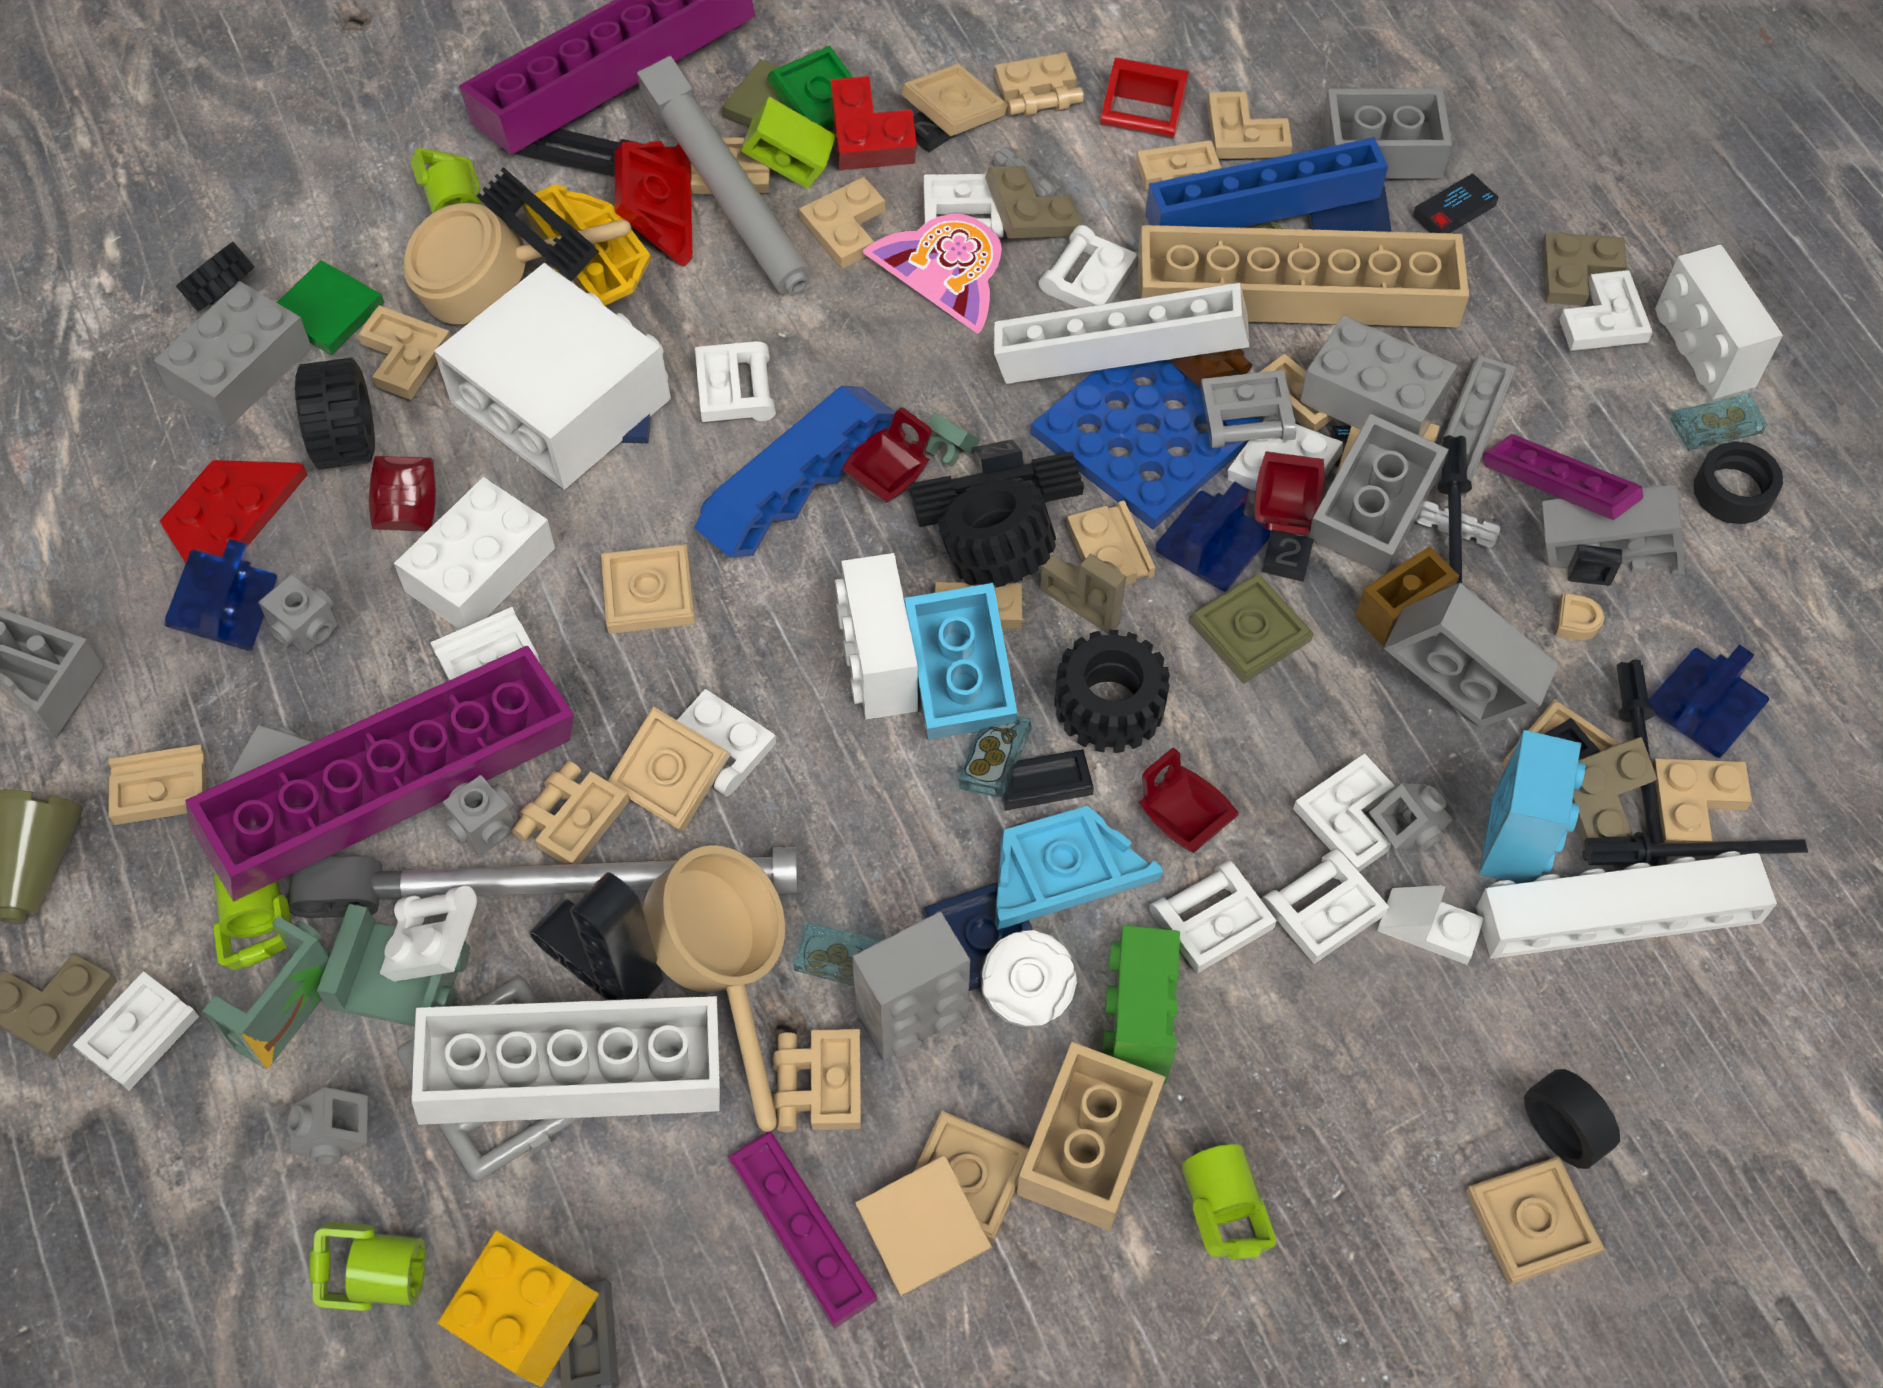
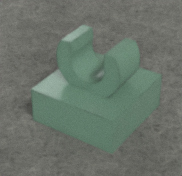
[926,412,980,466]

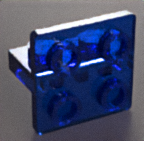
[1155,481,1271,592]
[165,538,277,651]
[1648,644,1769,758]

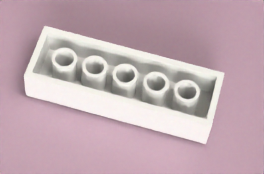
[412,996,720,1125]

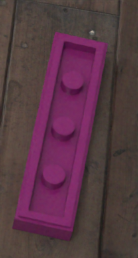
[1483,434,1643,520]
[728,1131,877,1329]

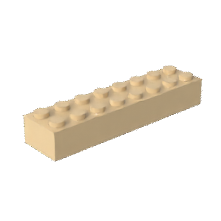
[1138,225,1469,328]

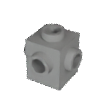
[258,574,338,654]
[443,775,515,858]
[1369,783,1453,851]
[287,1087,368,1165]

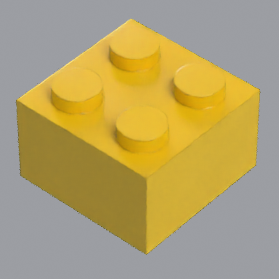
[437,1230,599,1388]

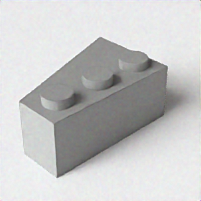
[1542,485,1685,575]
[0,608,104,738]

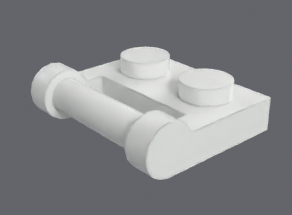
[924,174,1003,238]
[1038,225,1138,308]
[695,341,776,422]
[677,689,776,797]
[1261,849,1389,964]
[1149,860,1277,974]
[379,885,477,982]

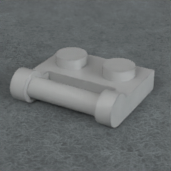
[1201,370,1296,449]

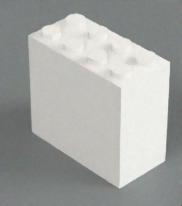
[434,263,671,490]

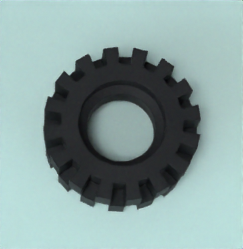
[176,241,255,312]

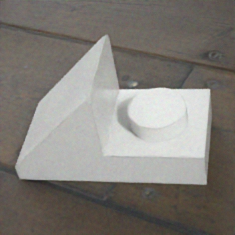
[1377,885,1484,965]

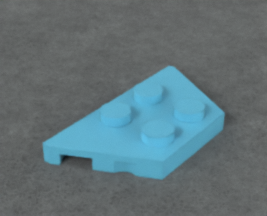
[994,806,1163,930]

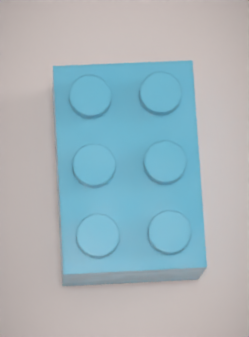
[904,583,1017,740]
[1479,730,1586,884]

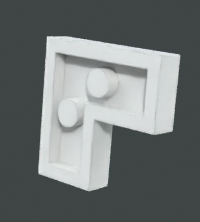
[1559,270,1653,351]
[1228,415,1343,491]
[1293,753,1395,872]

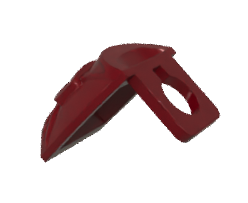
[842,407,932,503]
[1255,451,1324,535]
[369,456,436,531]
[1138,748,1239,853]

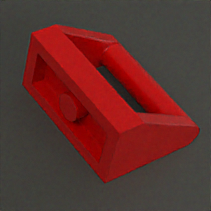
[1100,57,1189,138]

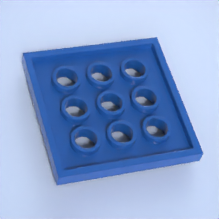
[1030,360,1263,530]

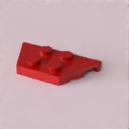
[615,141,693,267]
[159,460,308,594]

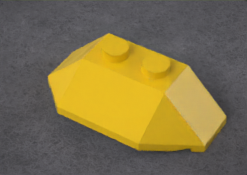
[522,184,651,306]

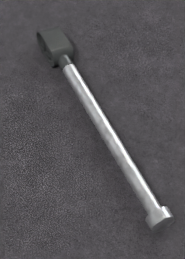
[288,847,799,918]

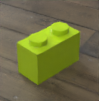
[741,97,836,189]

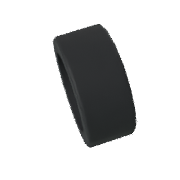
[1694,441,1783,524]
[1524,1069,1620,1169]

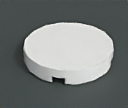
[980,930,1077,1028]

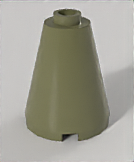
[0,789,82,924]

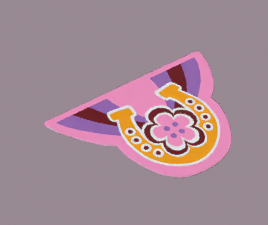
[863,213,1002,334]

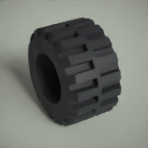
[295,357,375,469]
[938,477,1056,587]
[1054,629,1170,753]

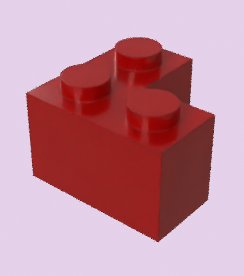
[831,76,917,171]

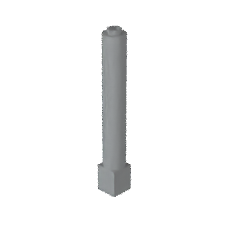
[637,56,812,295]

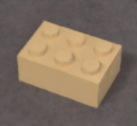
[1017,1042,1165,1232]

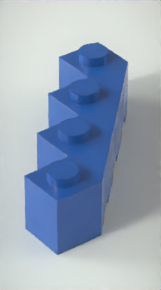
[694,386,895,557]

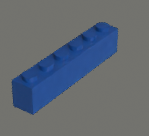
[1145,137,1388,228]

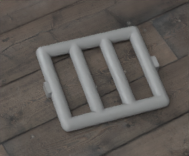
[398,978,580,1180]

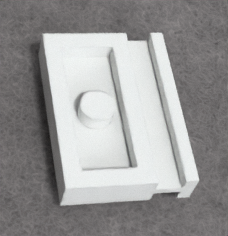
[430,607,540,681]
[73,971,199,1091]

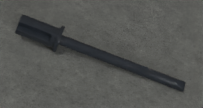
[1437,435,1472,584]
[1616,659,1667,867]
[1582,832,1808,866]

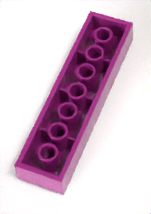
[458,0,756,155]
[185,645,574,902]

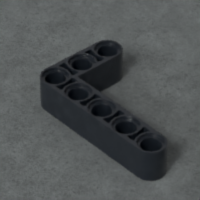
[529,872,663,1000]

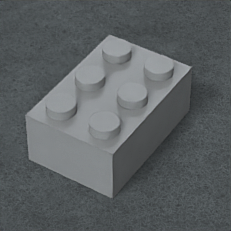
[1321,89,1452,179]
[153,281,312,428]
[1300,315,1457,437]
[1309,414,1449,575]
[1384,583,1559,728]
[852,911,970,1061]

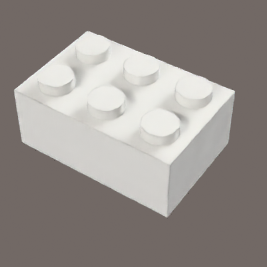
[1655,245,1783,399]
[394,477,555,630]
[835,553,918,720]

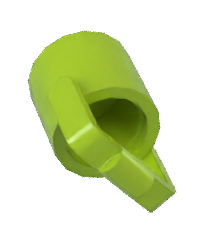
[410,148,482,214]
[213,872,291,971]
[1181,1144,1276,1260]
[309,1222,426,1311]

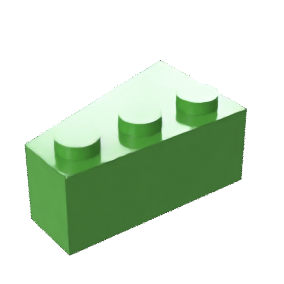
[1101,925,1180,1084]

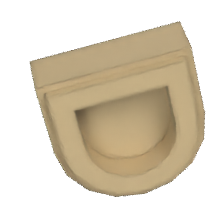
[1555,592,1605,641]

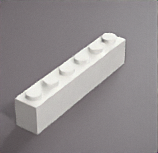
[994,283,1250,384]
[1476,851,1777,959]

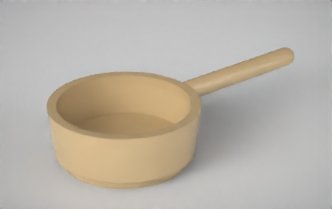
[403,203,631,324]
[643,845,785,1132]

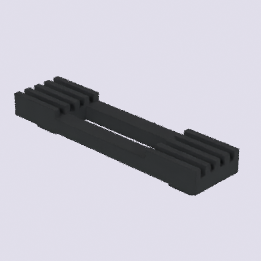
[501,129,643,177]
[476,167,599,282]
[910,451,1084,527]

